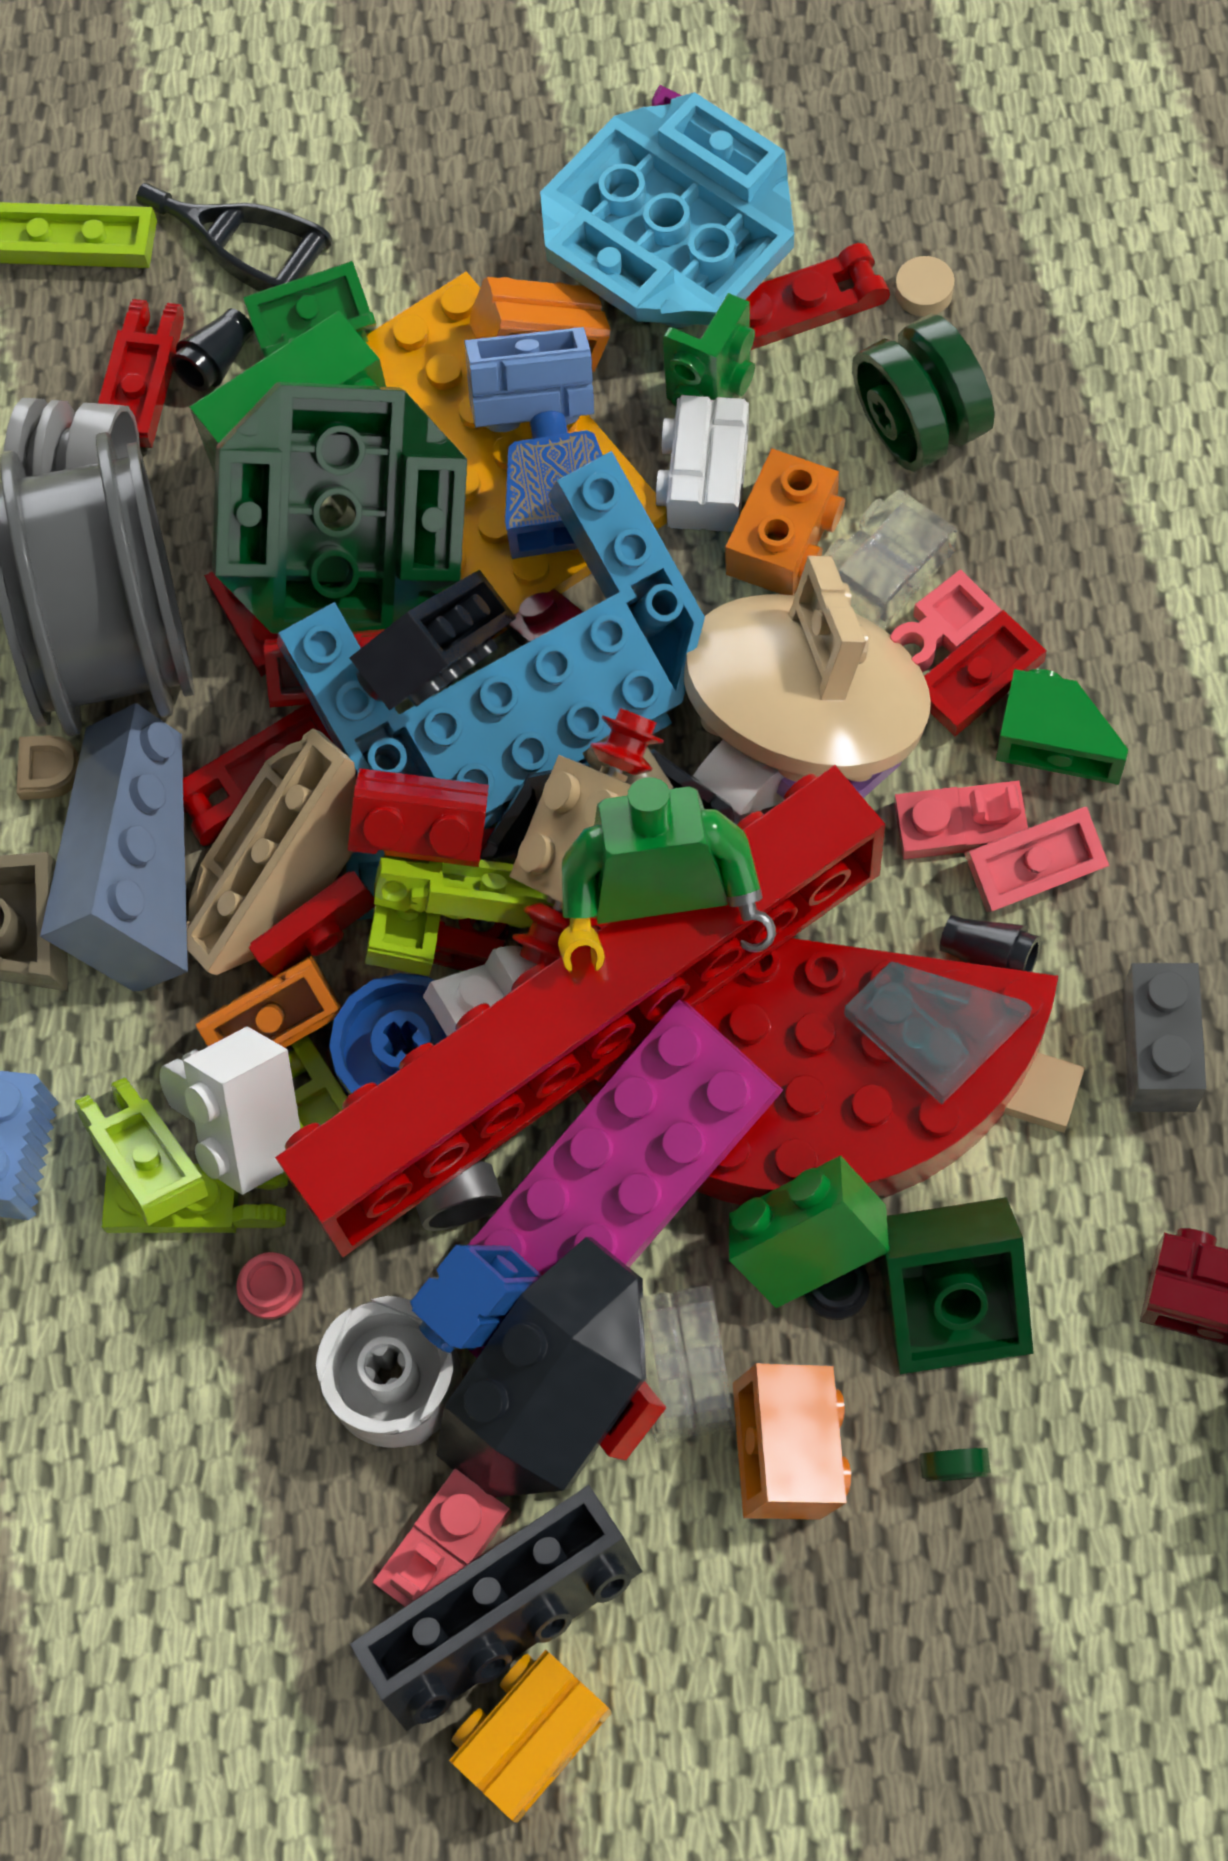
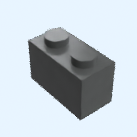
[1122,963,1206,1112]

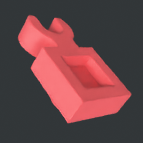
[890,569,1002,673]

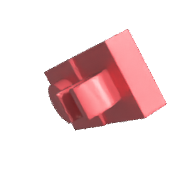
[894,780,1028,860]
[372,1469,512,1607]

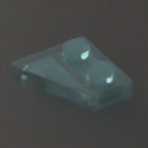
[844,962,1032,1104]

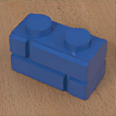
[410,1245,542,1353]

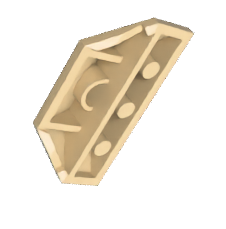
[186,729,357,975]

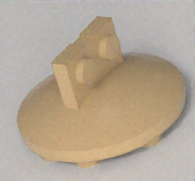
[684,556,931,782]

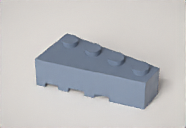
[40,703,188,991]

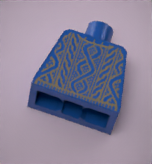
[505,411,603,559]

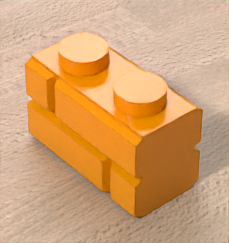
[449,1650,612,1823]

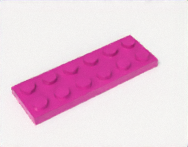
[468,999,783,1358]

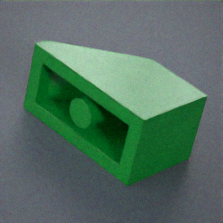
[995,669,1128,785]

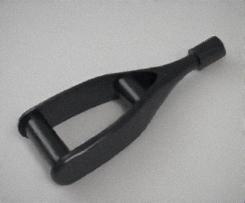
[136,183,332,292]

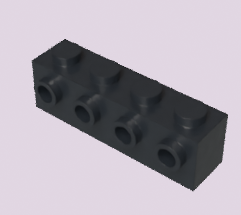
[349,569,517,711]
[350,1485,643,1731]

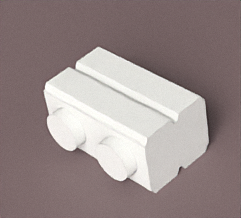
[656,395,749,532]

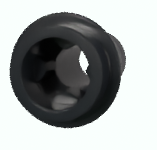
[172,308,253,392]
[940,915,1041,972]

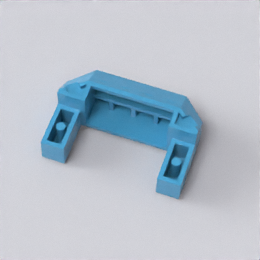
[277,451,705,829]

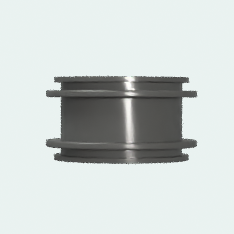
[0,432,194,736]

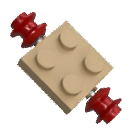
[509,708,664,967]

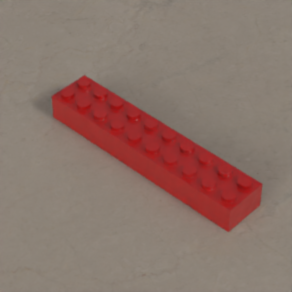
[275,765,885,1257]

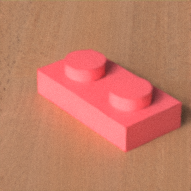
[964,806,1109,912]

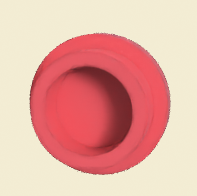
[236,1252,304,1320]

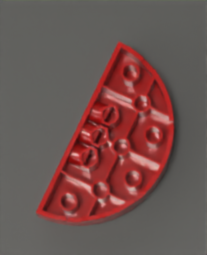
[537,917,1059,1205]

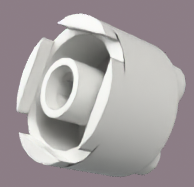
[316,1296,462,1448]

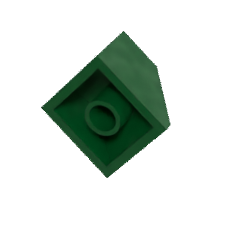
[879,1197,1034,1375]

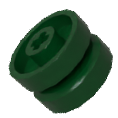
[852,313,995,472]

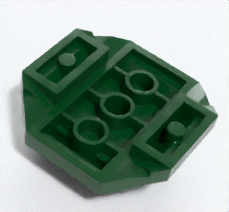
[212,382,467,634]

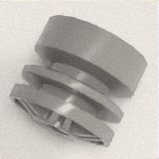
[4,398,140,477]

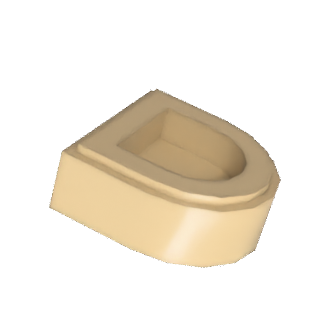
[16,735,80,800]

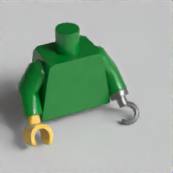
[558,777,776,972]

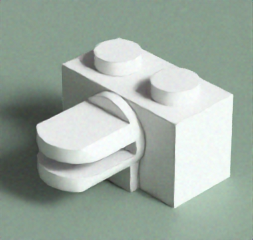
[160,1026,301,1195]

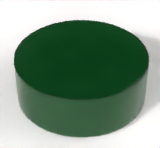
[919,1448,991,1482]

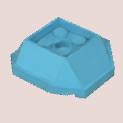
[540,92,794,328]

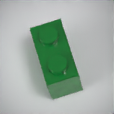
[729,1155,889,1308]

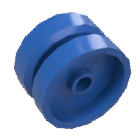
[329,973,447,1097]

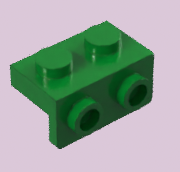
[243,261,377,358]
[663,293,755,407]

